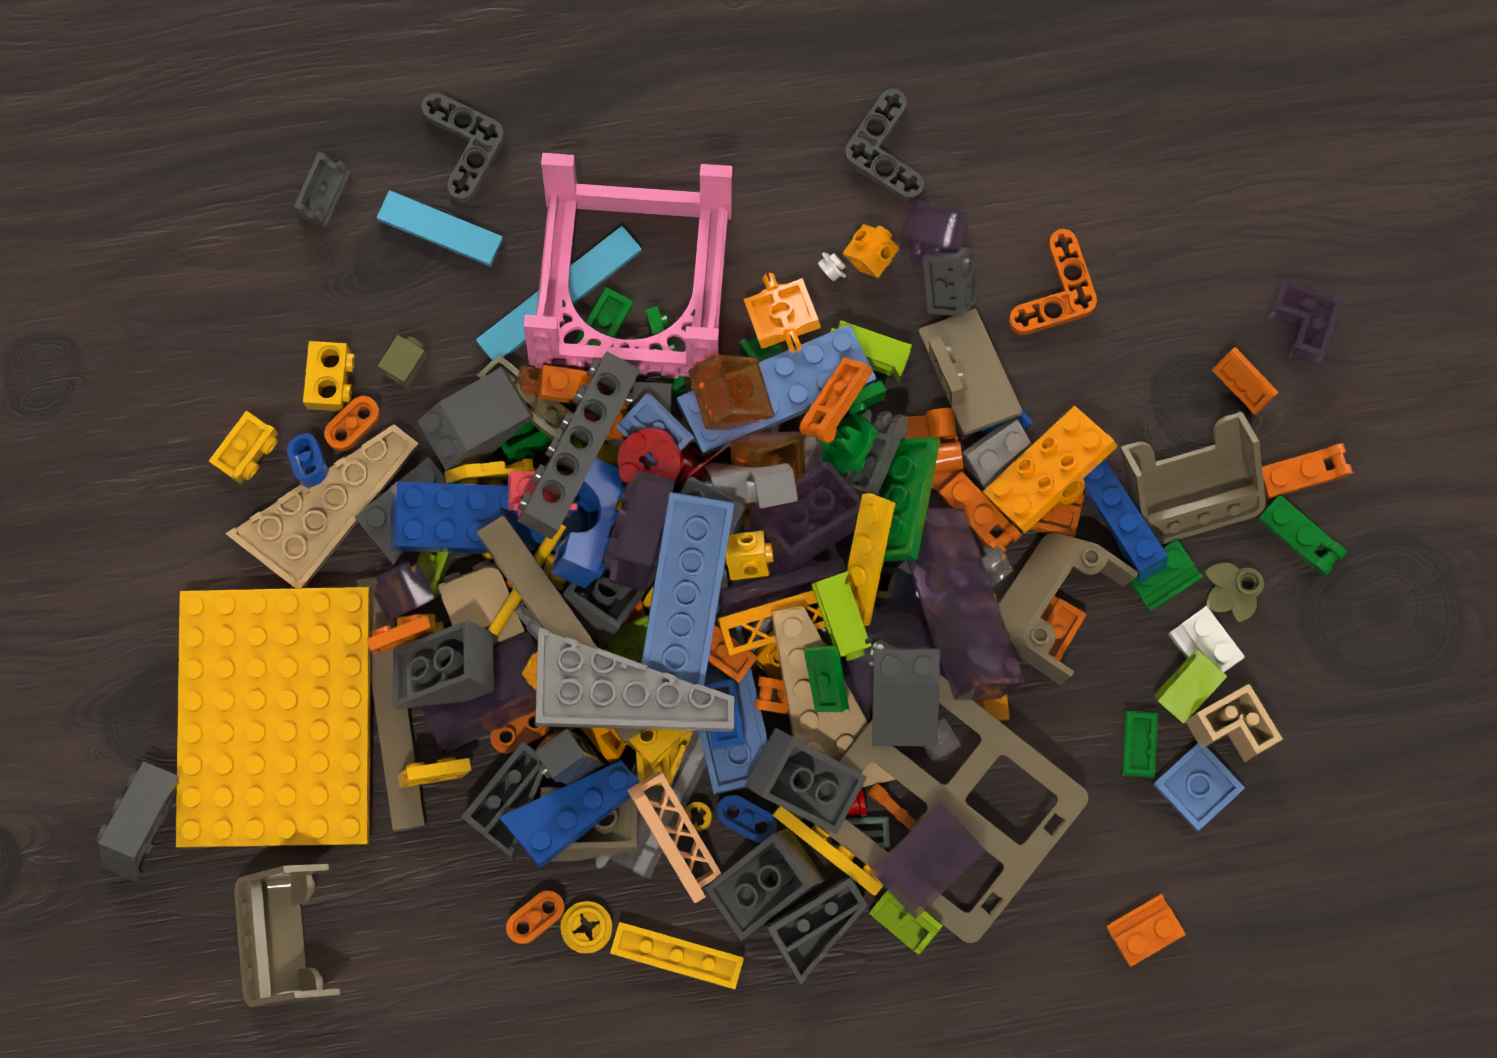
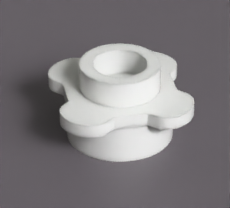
[818,252,847,281]

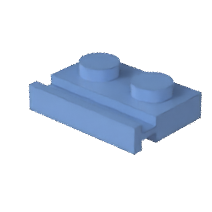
[615,393,694,465]

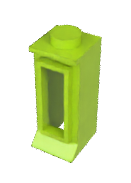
[830,321,912,384]
[811,571,872,661]

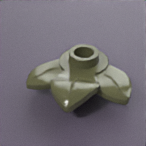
[1205,563,1264,623]

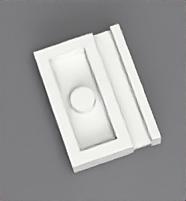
[1168,606,1245,672]

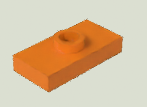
[1212,347,1279,415]

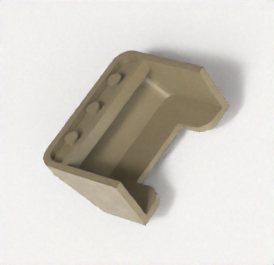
[1121,412,1266,545]

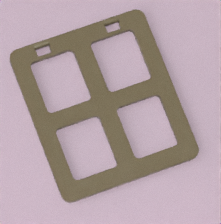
[814,675,1088,943]

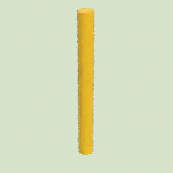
[488,525,566,637]

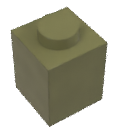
[378,335,427,389]

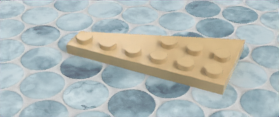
[225,424,420,589]
[771,605,896,787]

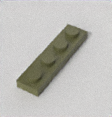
[477,355,575,442]

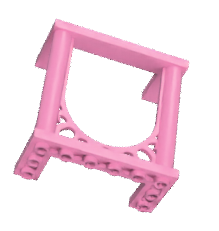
[524,153,732,381]

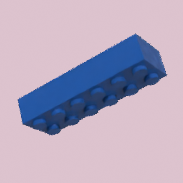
[390,482,587,555]

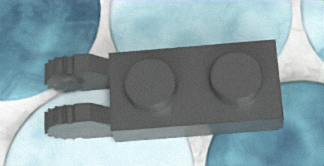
[846,411,909,496]

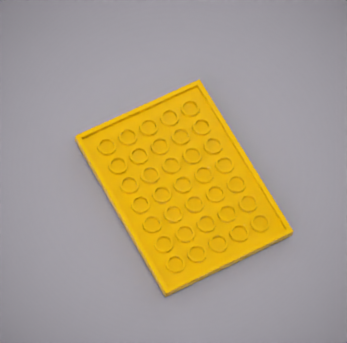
[176,587,371,848]

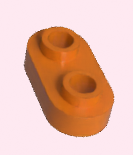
[324,396,380,451]
[490,707,551,755]
[506,891,565,945]

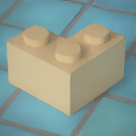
[1186,684,1283,762]

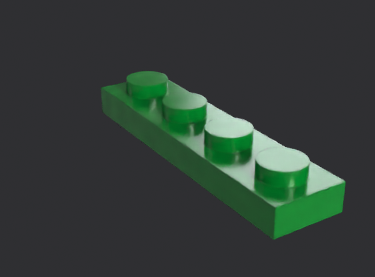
[560,287,634,411]

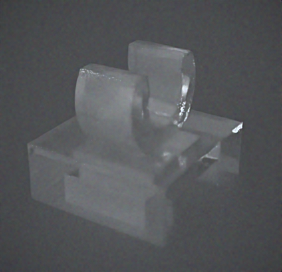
[971,546,1013,590]
[923,718,961,762]

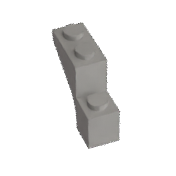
[700,463,798,508]

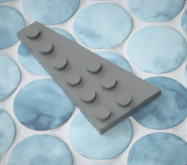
[535,627,734,732]

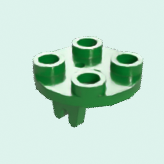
[816,415,878,474]

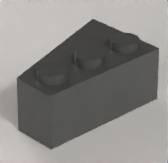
[354,457,446,571]

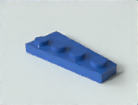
[499,761,639,869]

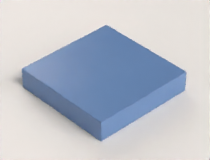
[1153,743,1245,832]

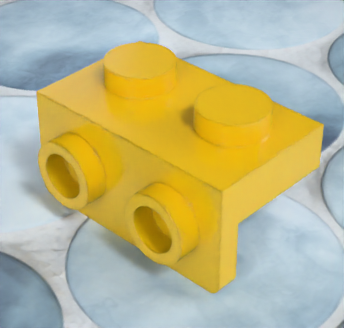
[209,411,278,484]

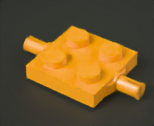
[744,273,821,353]

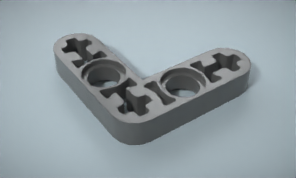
[845,89,924,202]
[421,93,505,203]

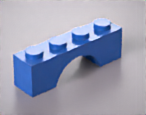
[551,458,625,588]
[1082,459,1168,583]

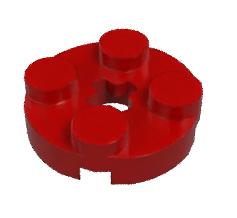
[617,427,683,493]

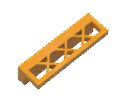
[715,590,826,656]

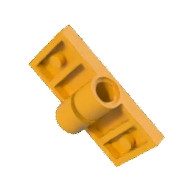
[982,405,1118,533]

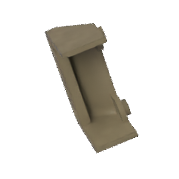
[987,532,1139,685]
[234,864,340,1007]

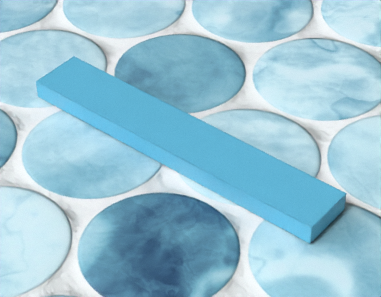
[476,226,642,361]

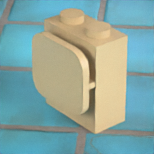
[437,560,527,650]

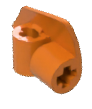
[902,408,964,492]

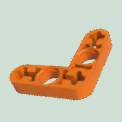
[1009,229,1097,335]

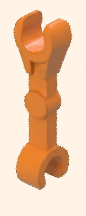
[868,784,936,839]

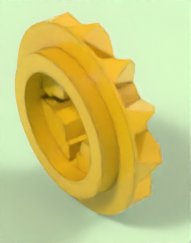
[560,901,612,954]

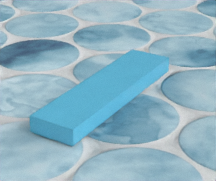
[377,190,503,267]

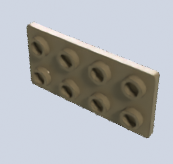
[919,309,1022,435]

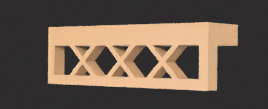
[627,770,722,903]

